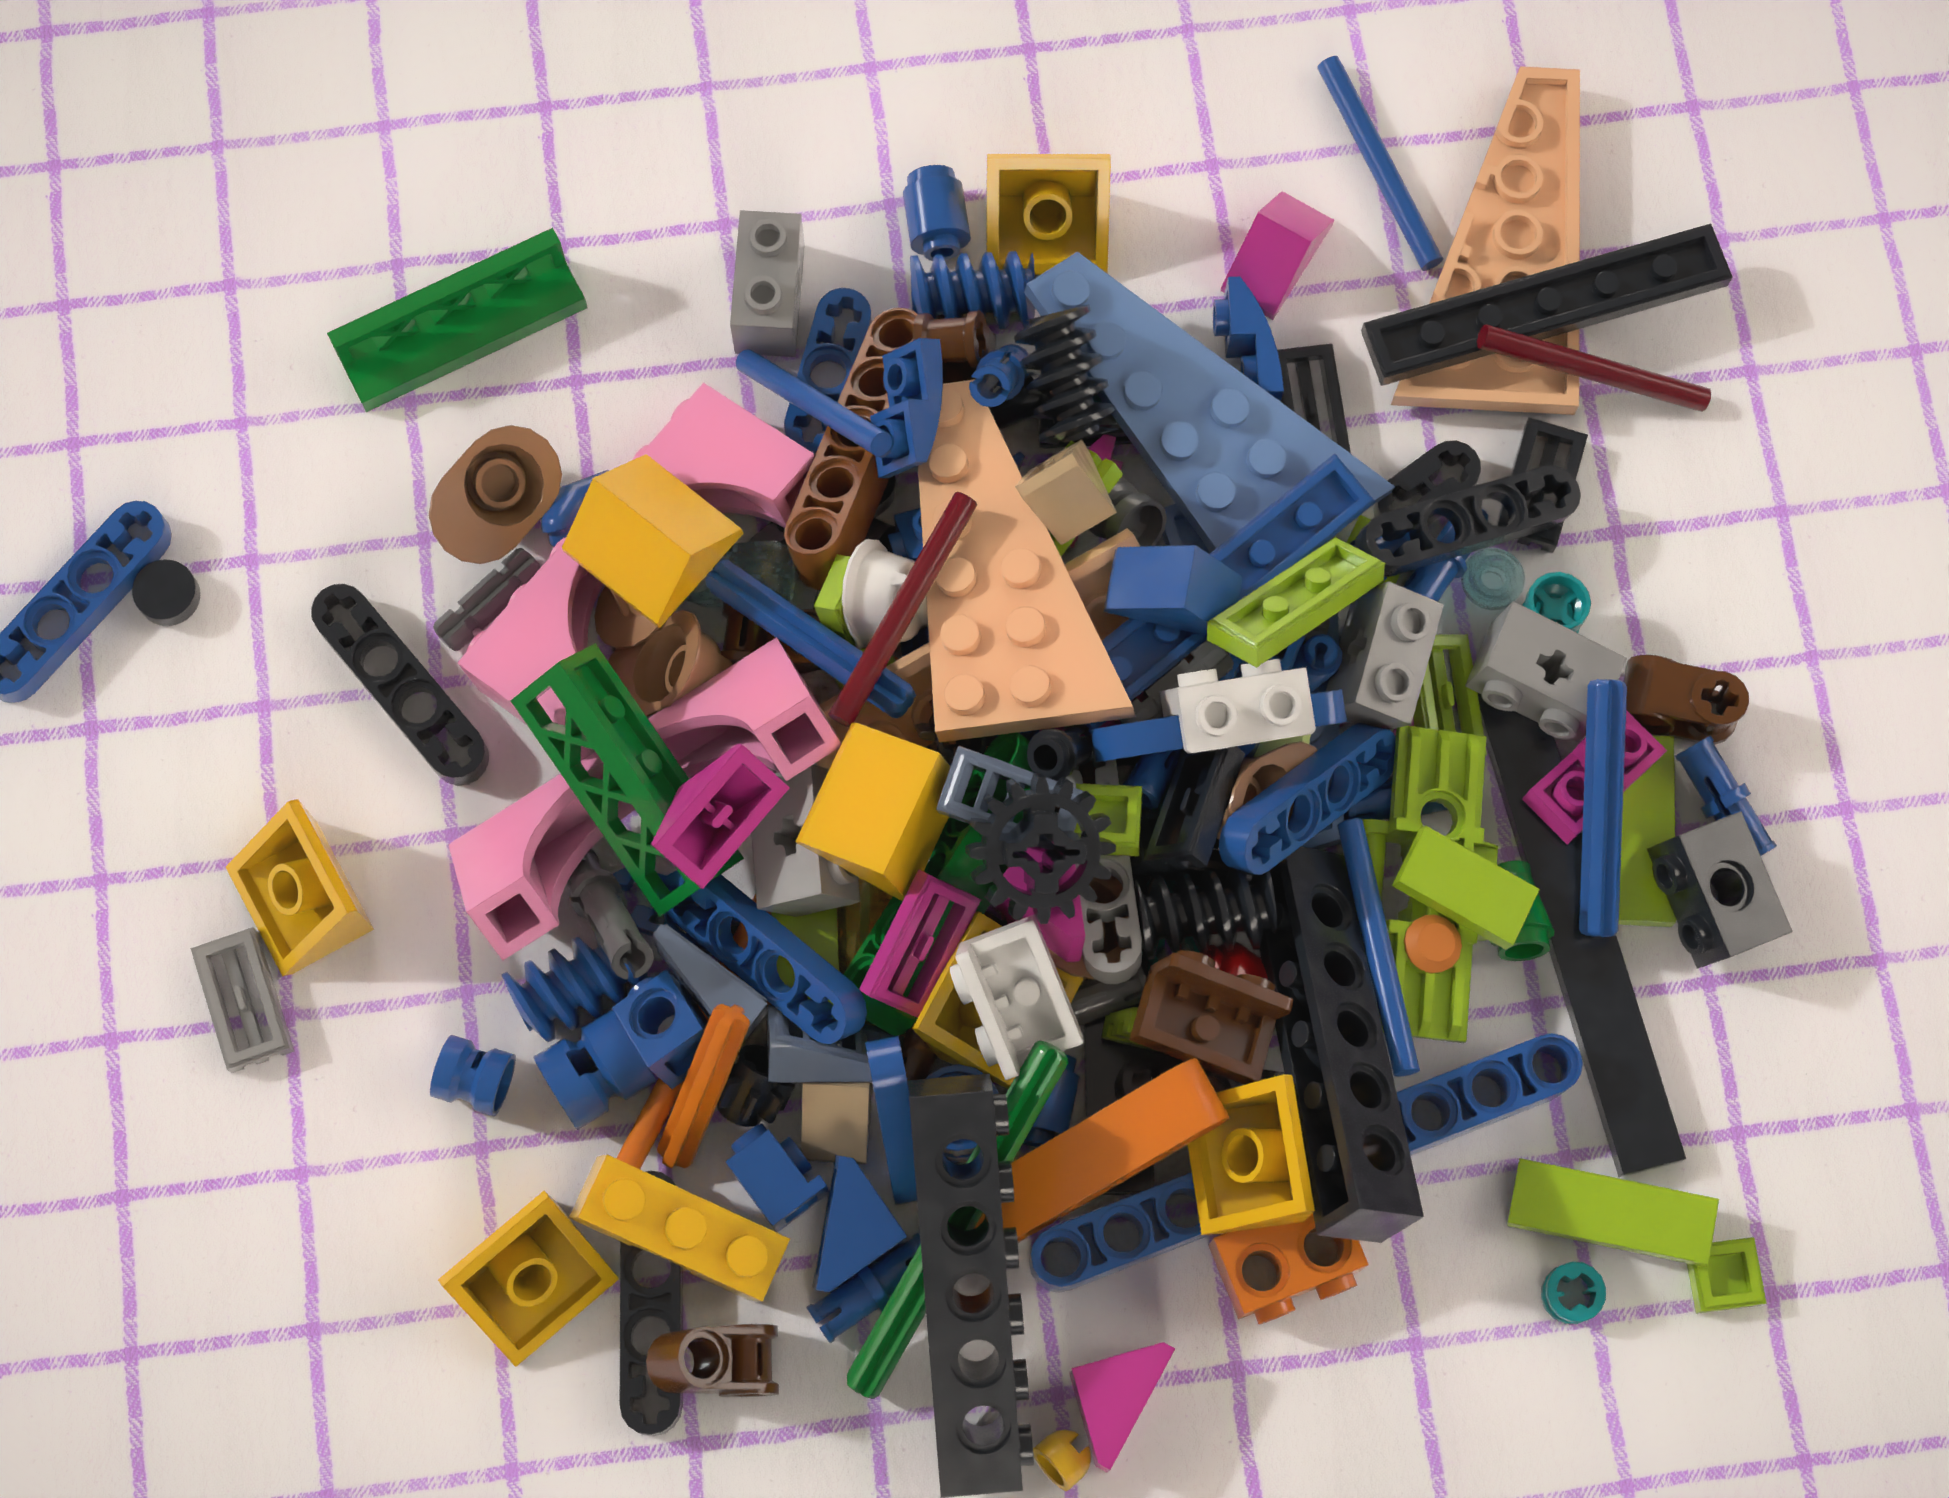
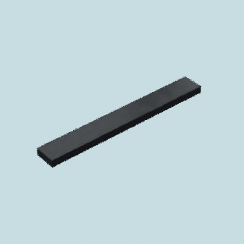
[1477,692,1686,1178]

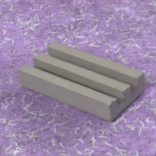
[190,927,295,1073]

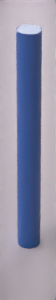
[1317,56,1444,271]
[736,349,892,457]
[1337,818,1420,1077]

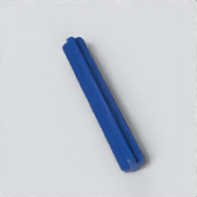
[705,560,916,718]
[1579,679,1627,937]

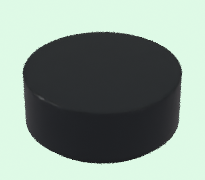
[132,559,200,626]

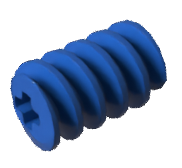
[910,251,1035,330]
[501,936,649,1042]

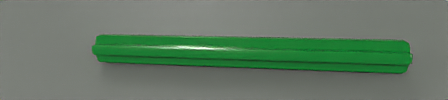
[847,1040,1068,1399]

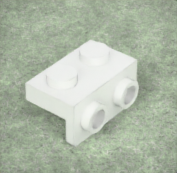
[1159,659,1316,753]
[950,915,1084,1080]

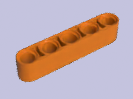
[974,1058,1230,1243]

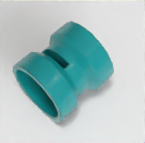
[1522,572,1591,633]

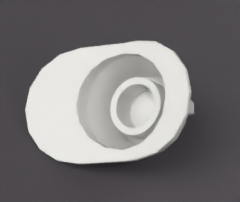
[842,539,928,649]

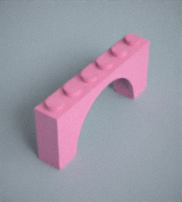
[457,383,815,760]
[448,637,842,960]

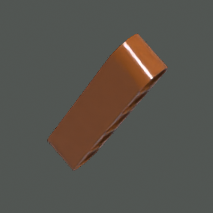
[784,308,918,590]

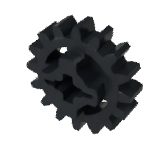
[965,773,1116,924]

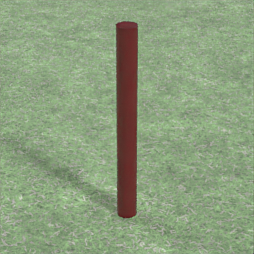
[1477,324,1711,412]
[828,492,977,727]

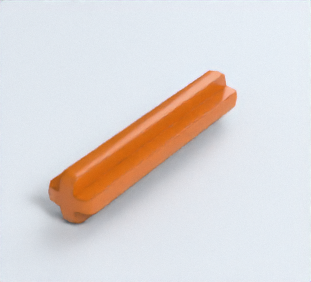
[657,1004,750,1169]

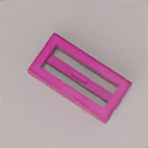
[859,869,981,1018]

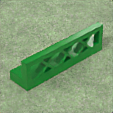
[327,227,588,412]
[510,643,744,917]

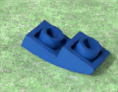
[1213,276,1284,402]
[870,338,943,478]

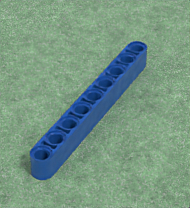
[1029,1033,1583,1293]

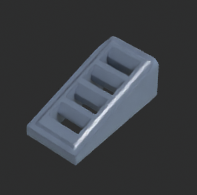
[937,746,1084,850]
[653,924,767,1047]
[767,1005,899,1082]

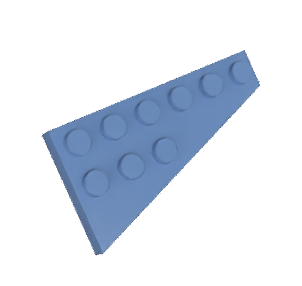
[1024,252,1395,553]

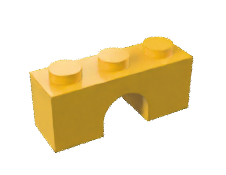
[569,1154,790,1302]

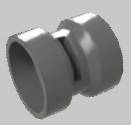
[1088,477,1167,547]

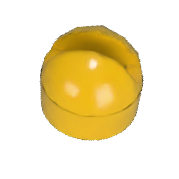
[1033,1429,1092,1491]

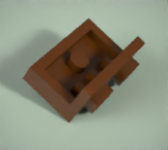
[1129,950,1294,1085]

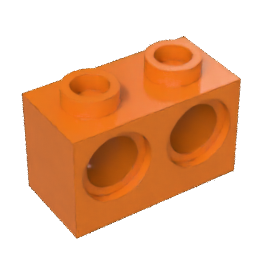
[1208,1213,1369,1325]

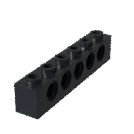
[1260,846,1424,1243]
[908,1074,1034,1498]

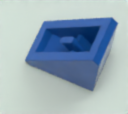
[1104,545,1243,636]
[812,1155,907,1292]

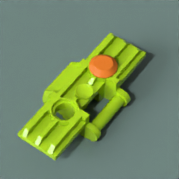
[1356,725,1498,1043]

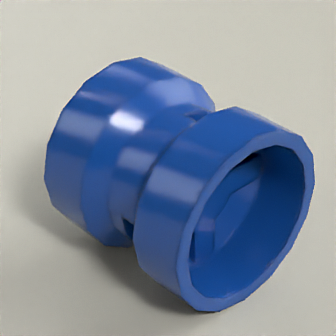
[430,1035,516,1116]

